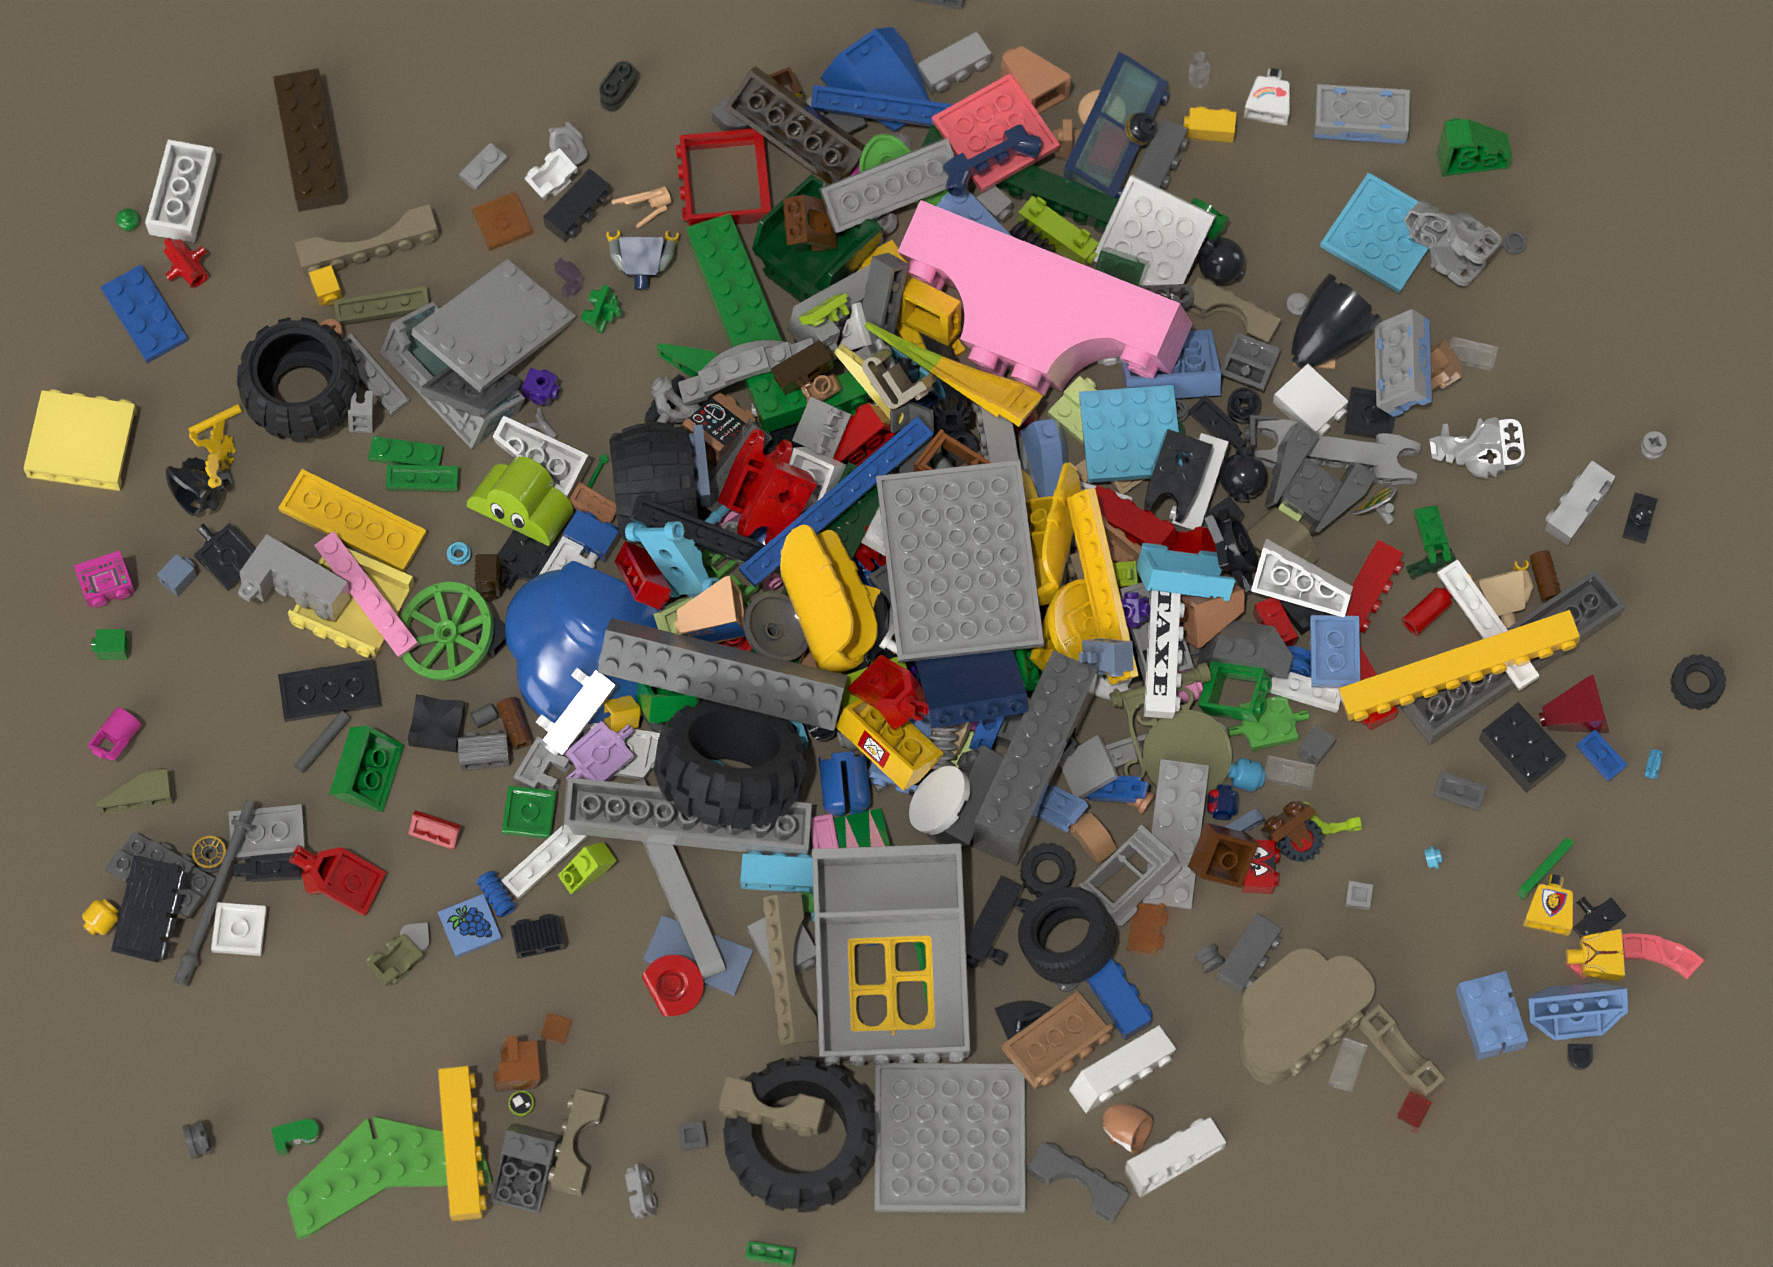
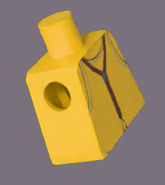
[1566,929,1625,981]

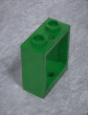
[1198,662,1272,722]

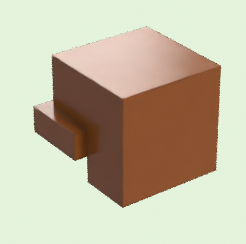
[494,1036,540,1092]

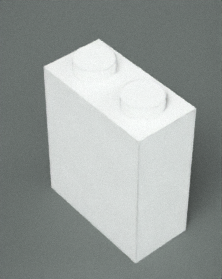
[1273,364,1349,436]

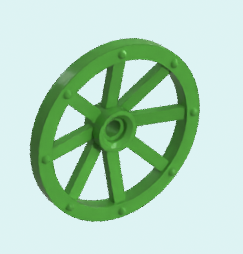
[400,582,494,681]

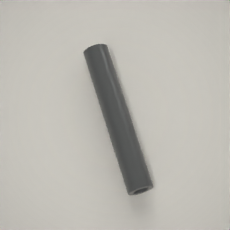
[294,711,350,773]

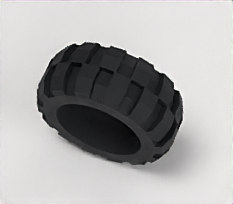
[654,700,806,829]
[723,1056,876,1213]

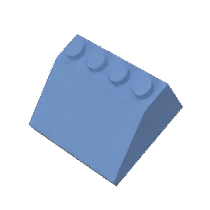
[1121,329,1221,398]

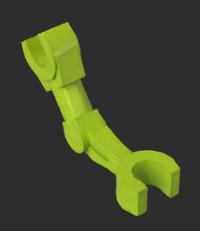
[1304,802,1362,836]

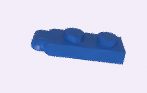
[1086,776,1149,803]

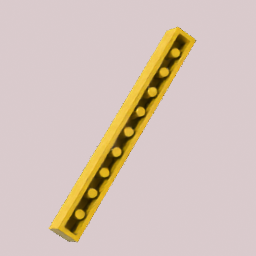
[1339,610,1580,721]

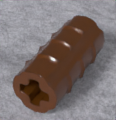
[1529,550,1561,602]
[497,697,532,750]

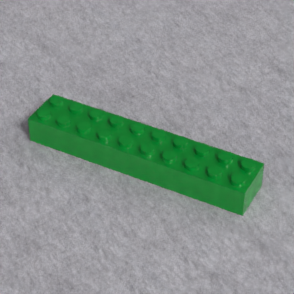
[686,213,807,432]

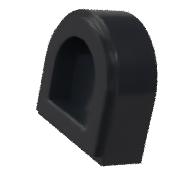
[1567,1044,1593,1070]

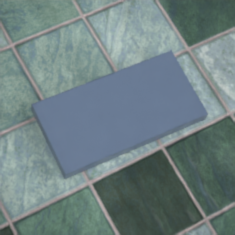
[643,915,753,996]

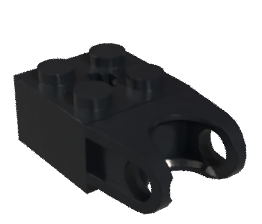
[1144,429,1213,523]

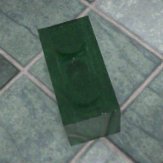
[1095,247,1150,287]

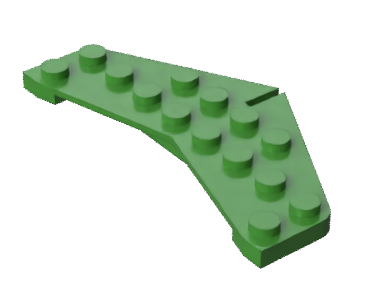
[287,1116,492,1240]

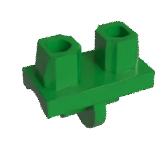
[581,285,623,333]

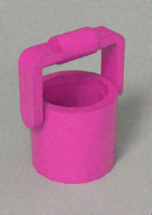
[88,707,142,761]

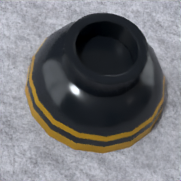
[1125,112,1157,145]

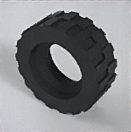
[1670,654,1726,710]
[1020,843,1075,898]

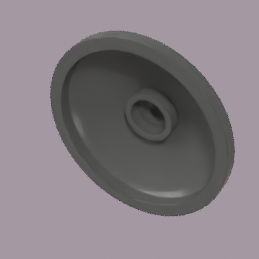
[743,592,808,661]

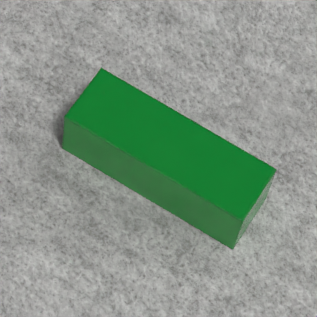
[745,1241,795,1267]

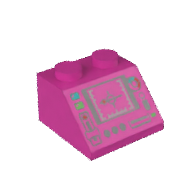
[74,550,135,608]

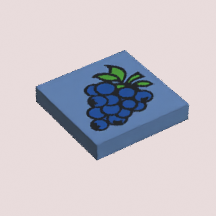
[438,894,502,958]

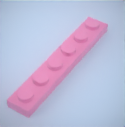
[314,531,418,659]

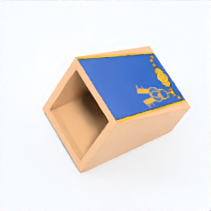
[675,576,745,643]

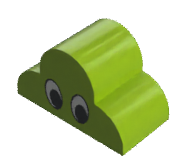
[467,456,573,546]

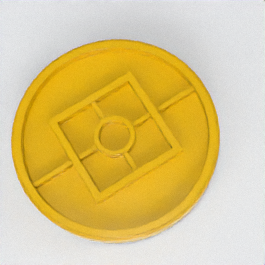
[1048,579,1129,663]

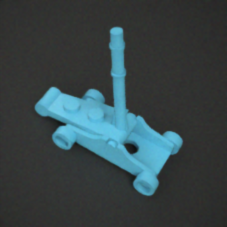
[625,505,731,598]

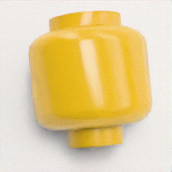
[82,898,119,935]

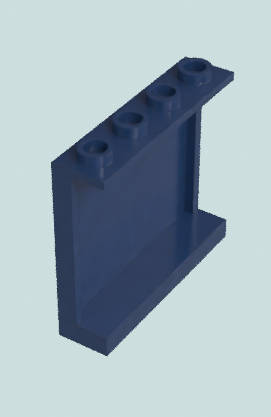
[914,650,1028,729]

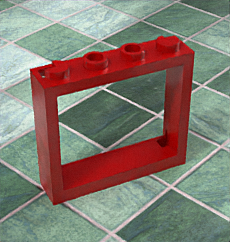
[675,129,771,227]

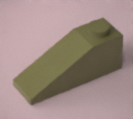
[96,768,173,815]

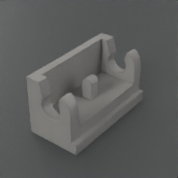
[348,391,373,433]

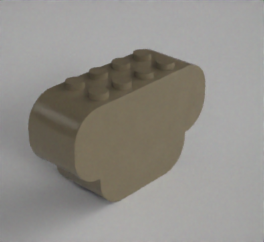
[1239,948,1375,1085]

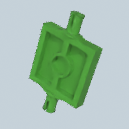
[1227,696,1310,751]

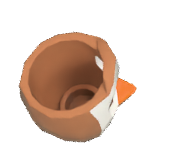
[1103,1104,1153,1155]

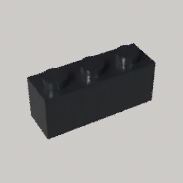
[543,168,611,243]

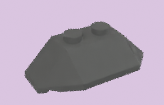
[1197,620,1294,679]

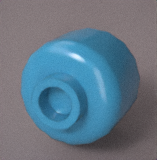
[1228,758,1266,792]

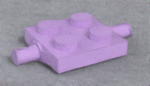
[565,721,634,781]

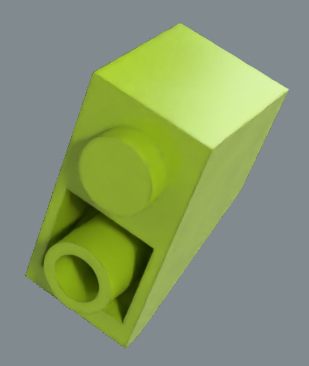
[558,842,616,895]

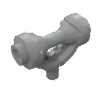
[651,376,701,423]

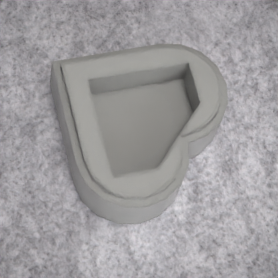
[400,922,430,953]

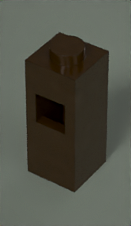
[771,340,835,396]

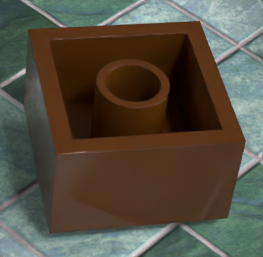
[1187,822,1259,888]

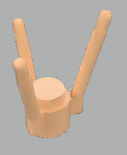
[611,186,671,228]

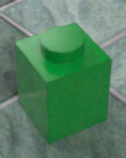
[91,629,128,660]

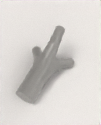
[526,408,558,439]

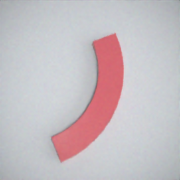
[1565,933,1704,980]

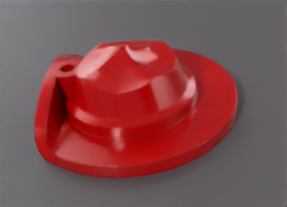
[642,954,703,1017]

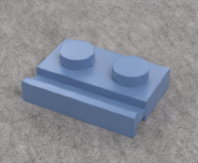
[1037,785,1088,833]

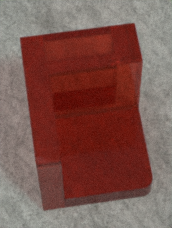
[1397,1091,1432,1133]

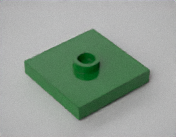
[501,786,557,839]

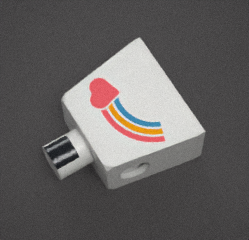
[1244,68,1289,126]

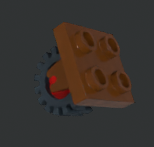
[1260,801,1324,862]

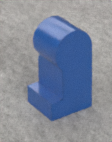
[969,716,1004,749]

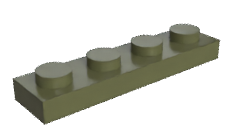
[333,286,429,325]

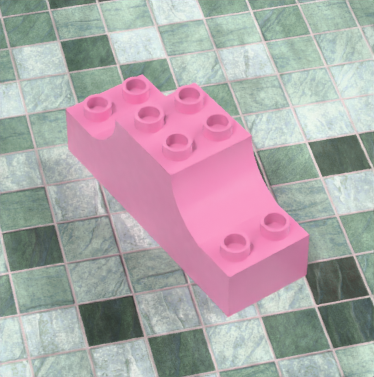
[898,200,1193,397]

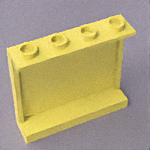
[24,389,138,491]
[288,548,415,658]

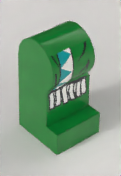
[271,1119,320,1156]

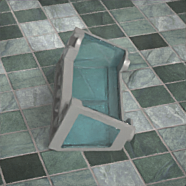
[380,302,525,449]

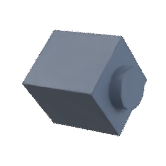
[157,554,197,597]

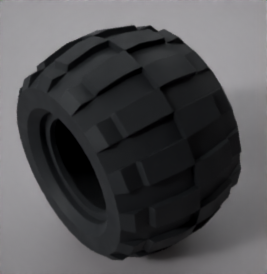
[237,317,360,442]
[609,422,698,544]

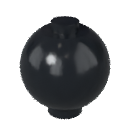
[1198,237,1245,284]
[1220,447,1267,502]

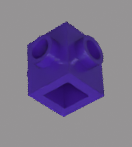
[522,367,560,406]
[1120,592,1150,627]

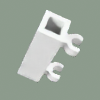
[536,668,617,756]

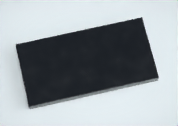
[278,659,381,722]

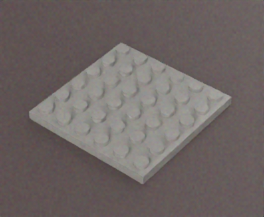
[875,1063,1025,1213]

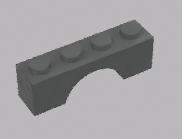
[1027,1142,1129,1225]

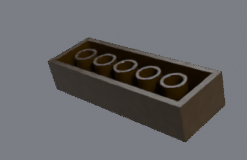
[724,66,865,184]
[273,68,344,212]

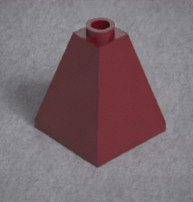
[1539,675,1610,733]

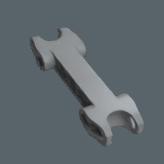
[1255,419,1421,486]

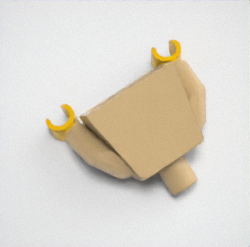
[1467,560,1533,628]

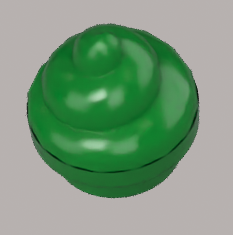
[116,208,140,231]

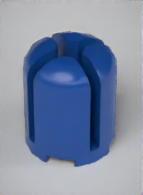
[818,752,871,816]

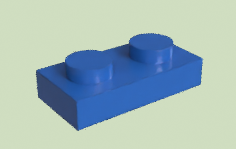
[1576,730,1627,782]

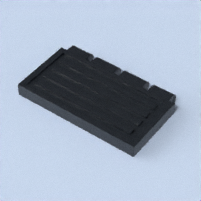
[111,855,188,963]

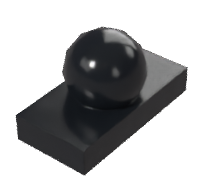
[1622,492,1658,544]

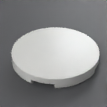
[909,766,970,835]

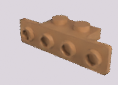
[1101,515,1142,563]

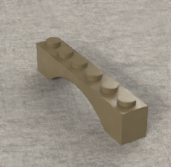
[294,204,439,277]
[763,893,819,1045]

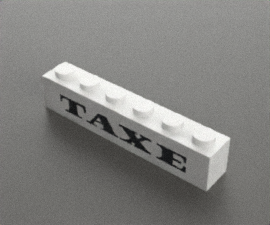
[1144,589,1184,719]

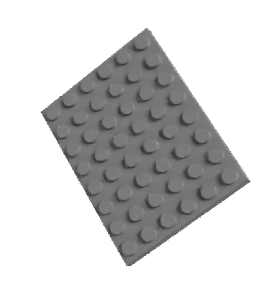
[876,460,1044,663]

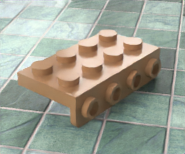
[1001,991,1114,1090]

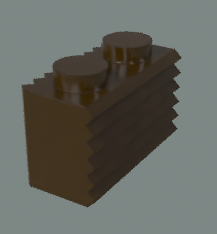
[474,554,502,601]

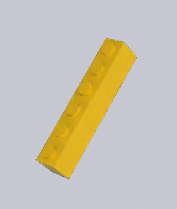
[438,1066,486,1221]

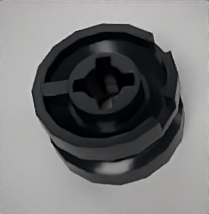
[1227,387,1261,425]

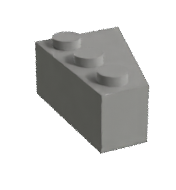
[1545,460,1616,546]

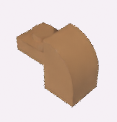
[1053,119,1090,161]
[1430,339,1462,389]
[1067,812,1117,864]

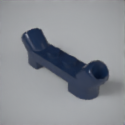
[943,124,1042,196]

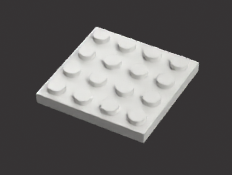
[1094,175,1216,299]

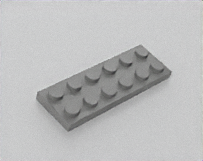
[819,138,954,233]
[1142,759,1209,910]

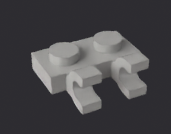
[514,736,572,791]

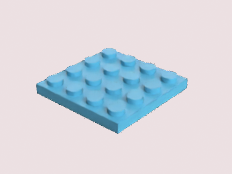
[1320,172,1429,294]
[1079,385,1182,483]

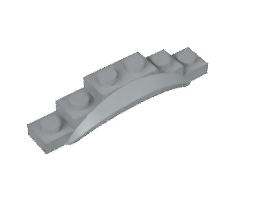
[678,338,814,406]

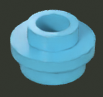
[447,542,471,566]
[1424,845,1443,869]

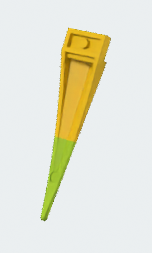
[864,322,1043,427]

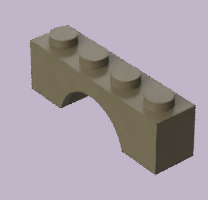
[1183,277,1281,345]
[1358,1004,1446,1101]
[719,1077,825,1136]
[548,1089,606,1196]

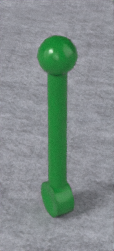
[587,454,608,488]

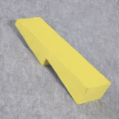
[834,343,905,424]

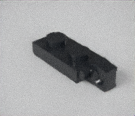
[1188,395,1246,449]
[233,854,301,882]

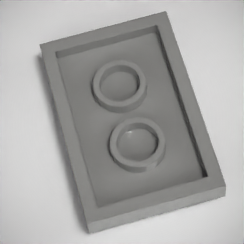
[228,804,306,861]

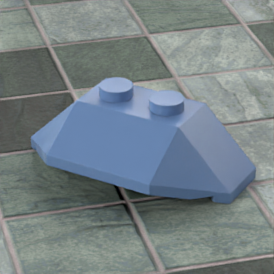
[1528,982,1628,1040]

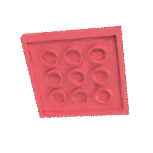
[932,73,1060,193]

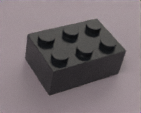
[1478,702,1567,793]

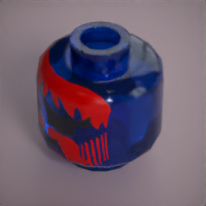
[1207,785,1239,821]

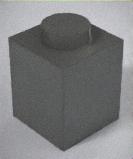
[1297,724,1336,767]

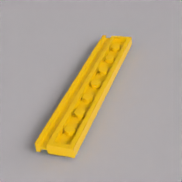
[1066,488,1138,685]

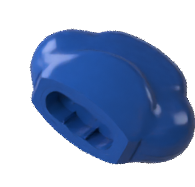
[505,560,665,725]

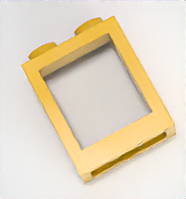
[899,277,961,346]

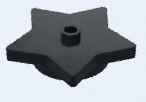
[1204,508,1257,593]

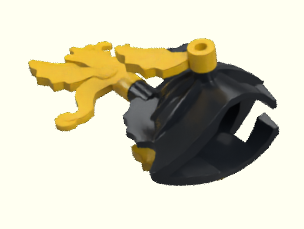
[166,420,236,516]

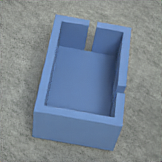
[1455,971,1528,1060]

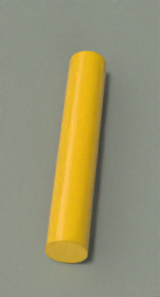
[188,404,242,434]

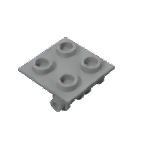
[792,397,851,459]

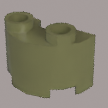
[366,934,423,986]

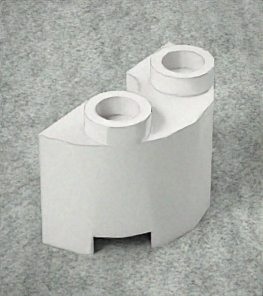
[524,148,577,199]

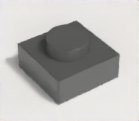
[678,1121,707,1151]

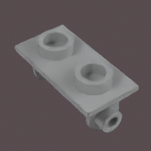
[625,1164,657,1219]

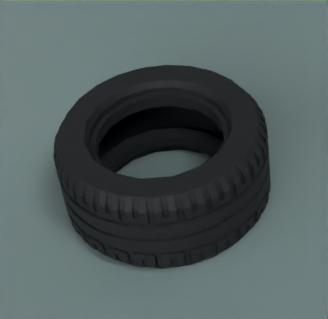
[1018,887,1116,984]

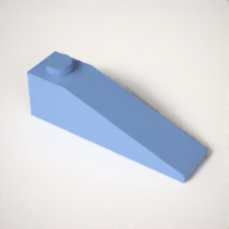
[1020,419,1068,498]

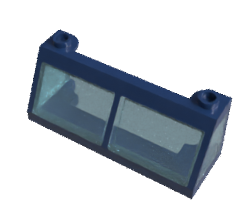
[1063,52,1170,199]

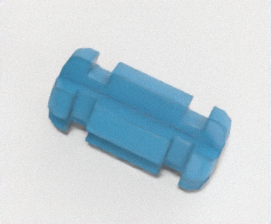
[1644,749,1663,779]

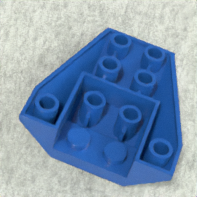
[820,27,930,132]

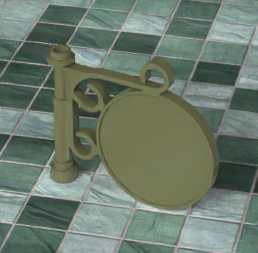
[1109,662,1232,796]

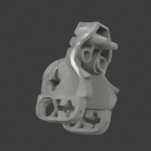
[1404,200,1501,286]
[1429,417,1525,480]

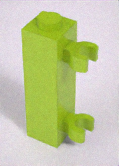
[1017,196,1099,266]

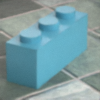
[740,851,814,893]

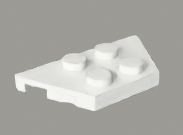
[583,723,660,780]

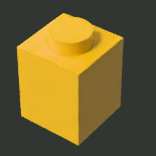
[309,265,342,306]
[604,696,642,732]

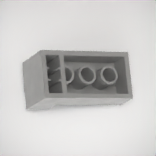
[787,265,870,361]
[238,534,350,622]

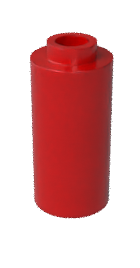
[1401,587,1452,636]

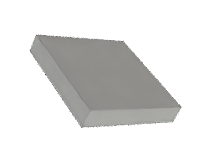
[1059,735,1119,799]

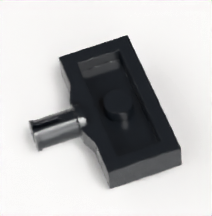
[1573,896,1627,938]

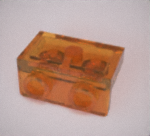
[1126,903,1168,956]

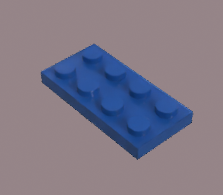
[100,265,188,364]

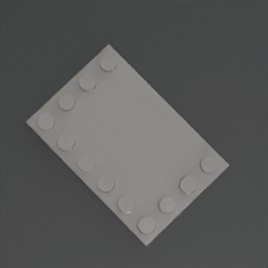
[411,259,576,393]

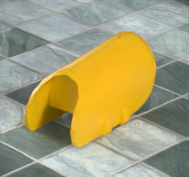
[1021,463,1081,606]
[780,525,878,673]

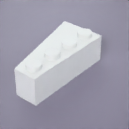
[493,416,591,499]
[1169,433,1229,531]
[1251,539,1353,617]
[1069,1026,1176,1114]
[1124,1117,1226,1198]

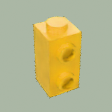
[1183,107,1236,143]

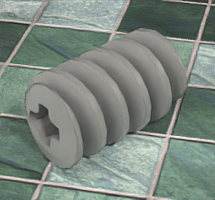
[927,724,960,770]

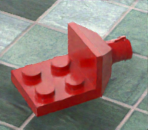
[847,655,928,730]
[289,845,386,916]

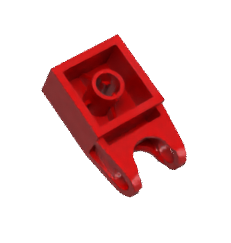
[717,429,793,513]
[737,456,817,545]

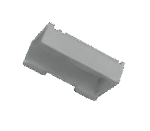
[1079,824,1181,927]

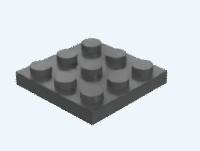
[421,366,521,417]

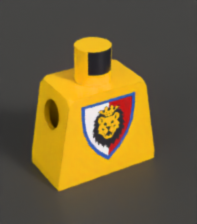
[1523,874,1573,936]

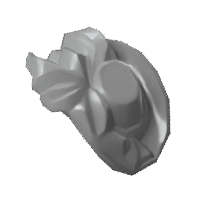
[549,121,587,165]

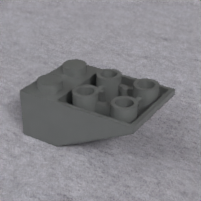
[491,1123,560,1214]

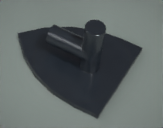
[994,1001,1053,1040]

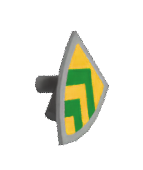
[1351,485,1397,525]

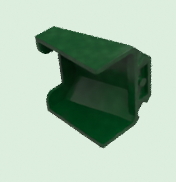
[752,174,884,303]

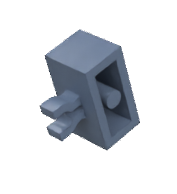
[1079,638,1133,676]

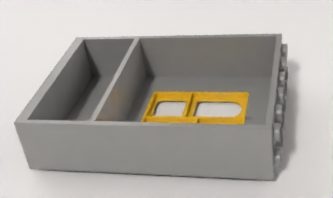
[812,844,970,1066]

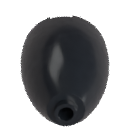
[1291,274,1382,369]

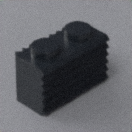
[511,914,566,959]

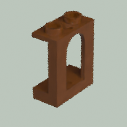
[783,195,837,252]

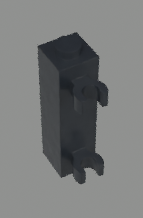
[965,876,1032,968]

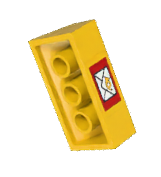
[836,699,944,791]

